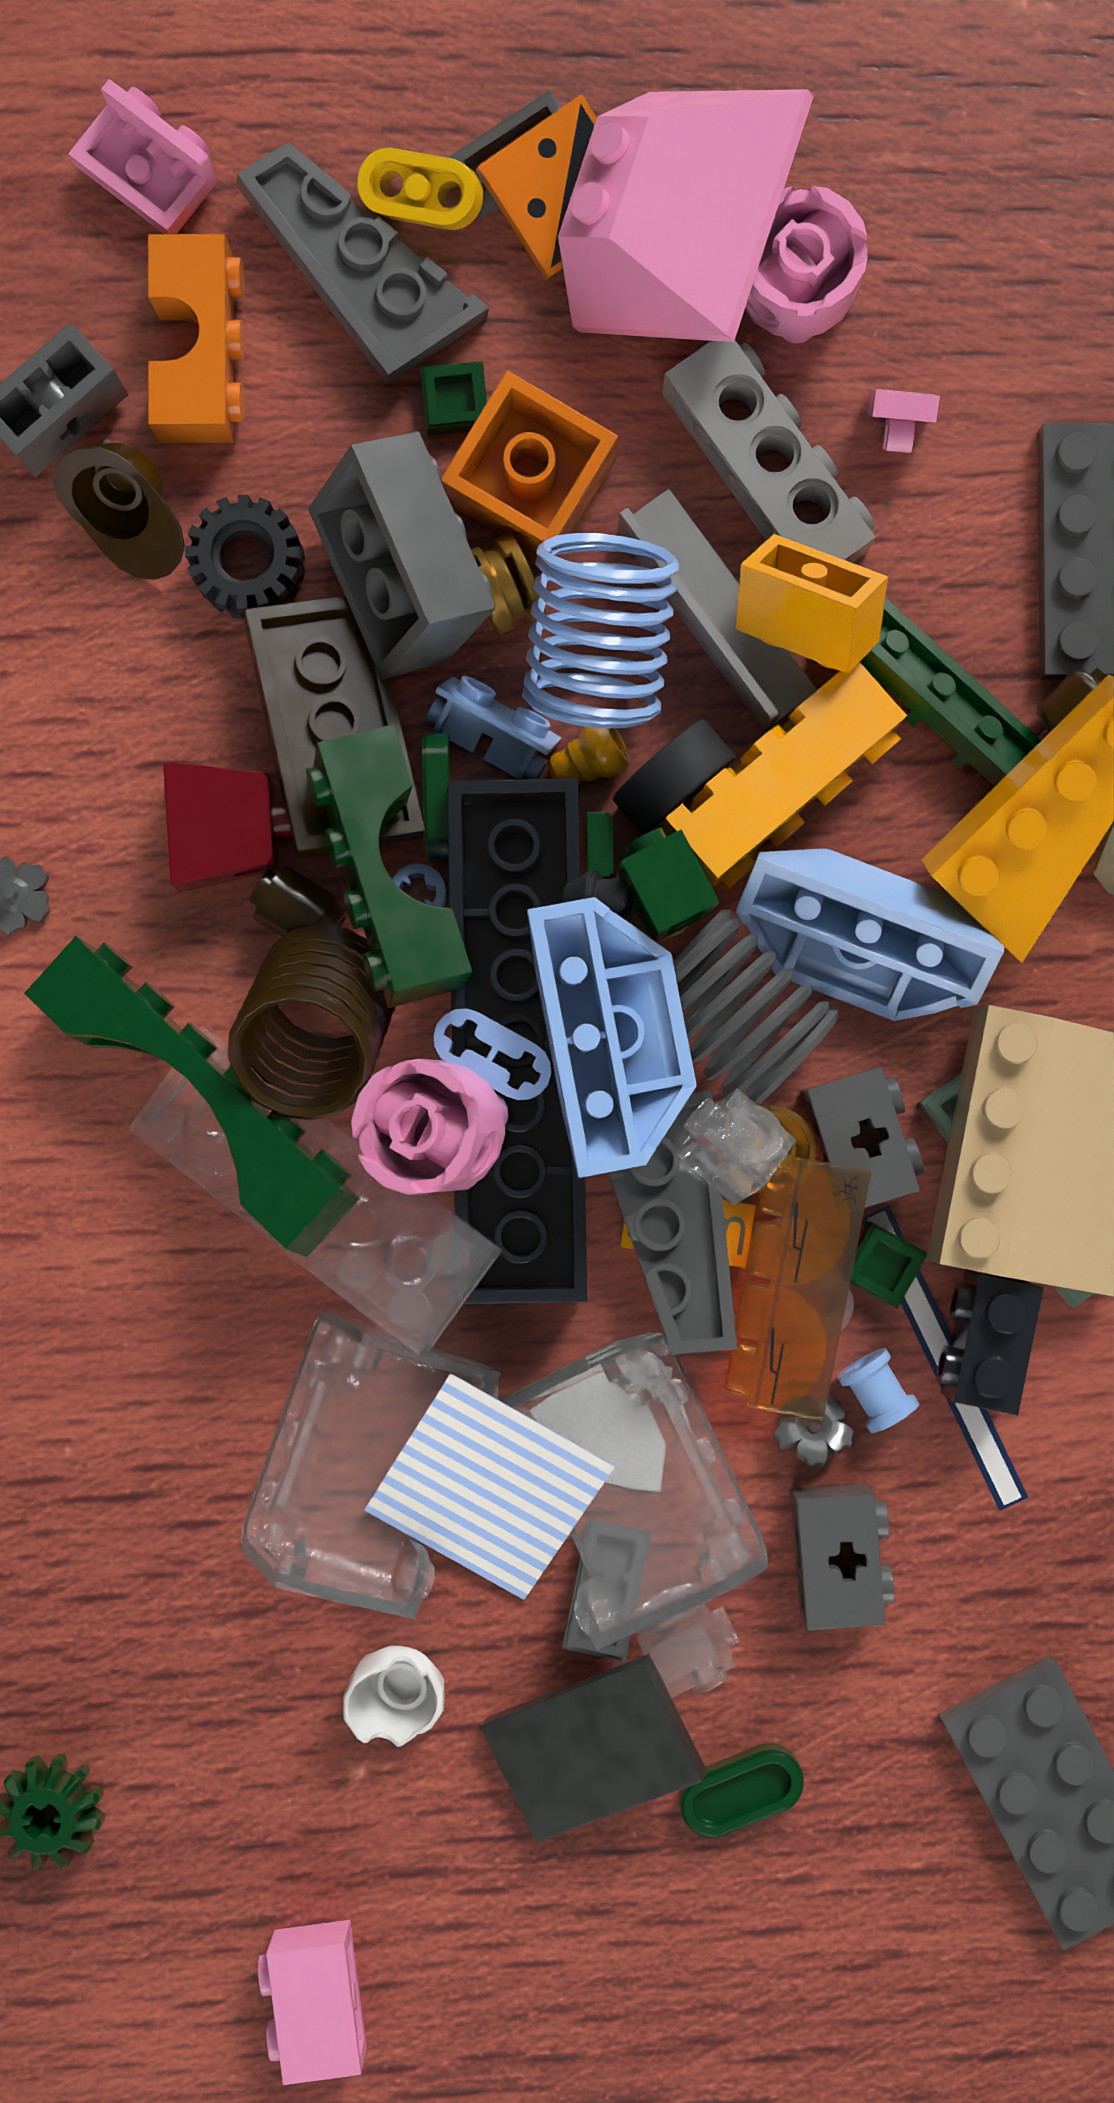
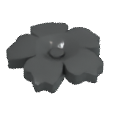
[0,856,51,934]
[774,1394,853,1468]

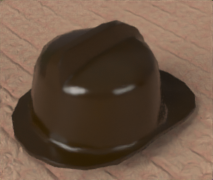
[53,439,185,580]

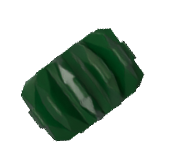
[0,1753,105,1871]

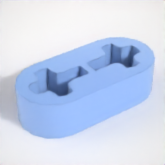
[434,1008,551,1100]

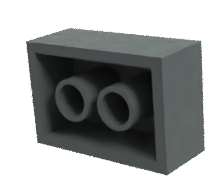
[308,431,496,680]

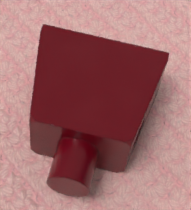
[163,762,292,892]

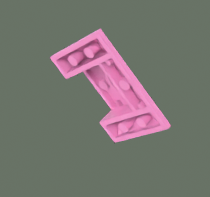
[558,89,814,342]

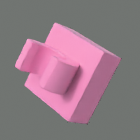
[866,388,940,453]

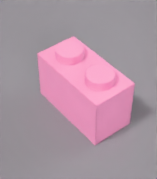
[258,1920,367,2085]

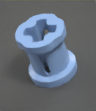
[837,1348,919,1433]

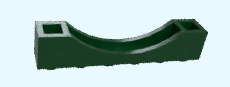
[24,936,360,1257]

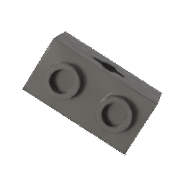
[0,322,129,477]
[801,1067,924,1214]
[790,1483,894,1631]

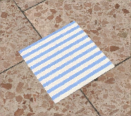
[364,1373,615,1600]

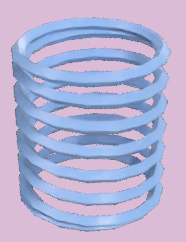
[522,533,679,728]

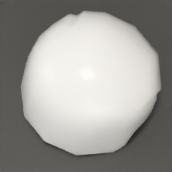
[343,1645,445,1747]

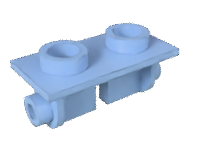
[426,676,562,780]

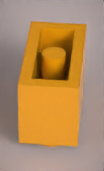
[735,534,888,674]

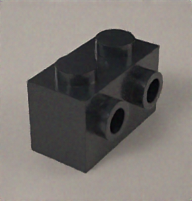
[937,1269,1044,1416]

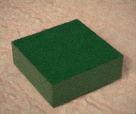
[421,361,487,436]
[586,812,613,879]
[839,1221,927,1309]

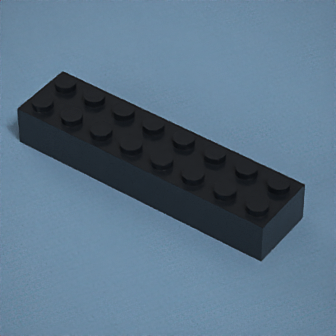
[448,779,587,1304]

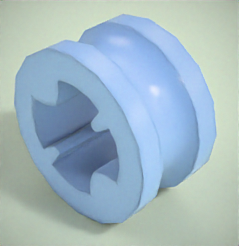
[392,863,447,908]

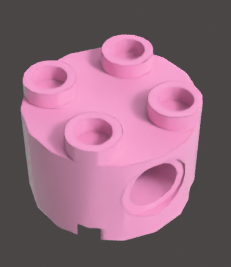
[745,185,868,344]
[351,1059,509,1195]

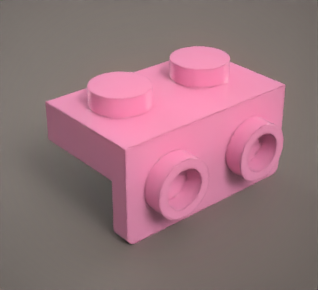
[68,79,218,234]

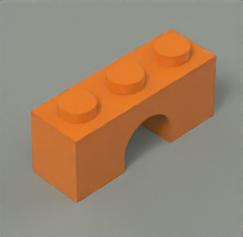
[148,234,245,444]

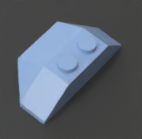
[736,848,1004,1021]
[527,897,697,1178]

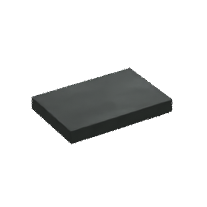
[479,1654,708,1842]

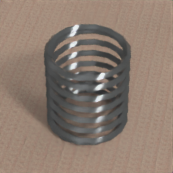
[673,909,838,1112]

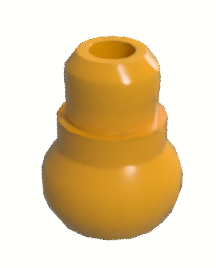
[547,727,631,785]

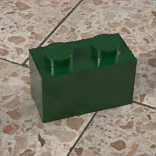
[618,828,719,943]

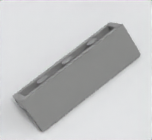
[617,489,817,733]

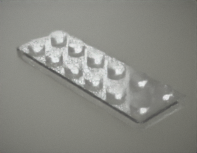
[128,1026,502,1358]

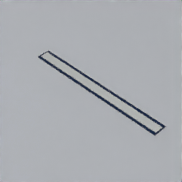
[860,1205,1028,1511]

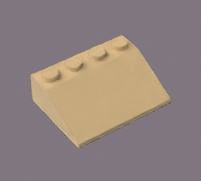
[926,1005,1114,1297]

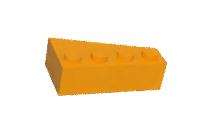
[662,662,907,889]

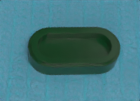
[422,733,451,860]
[679,1743,804,1838]

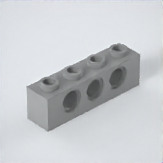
[662,340,876,563]

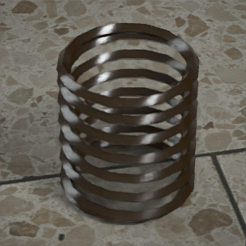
[228,924,395,1120]

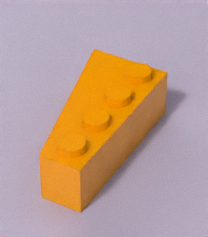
[921,674,1114,963]

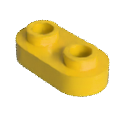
[357,148,483,230]

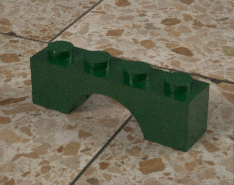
[306,724,472,1008]

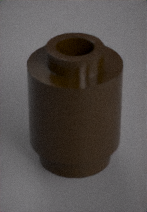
[249,865,348,937]

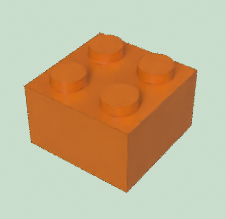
[441,370,618,557]

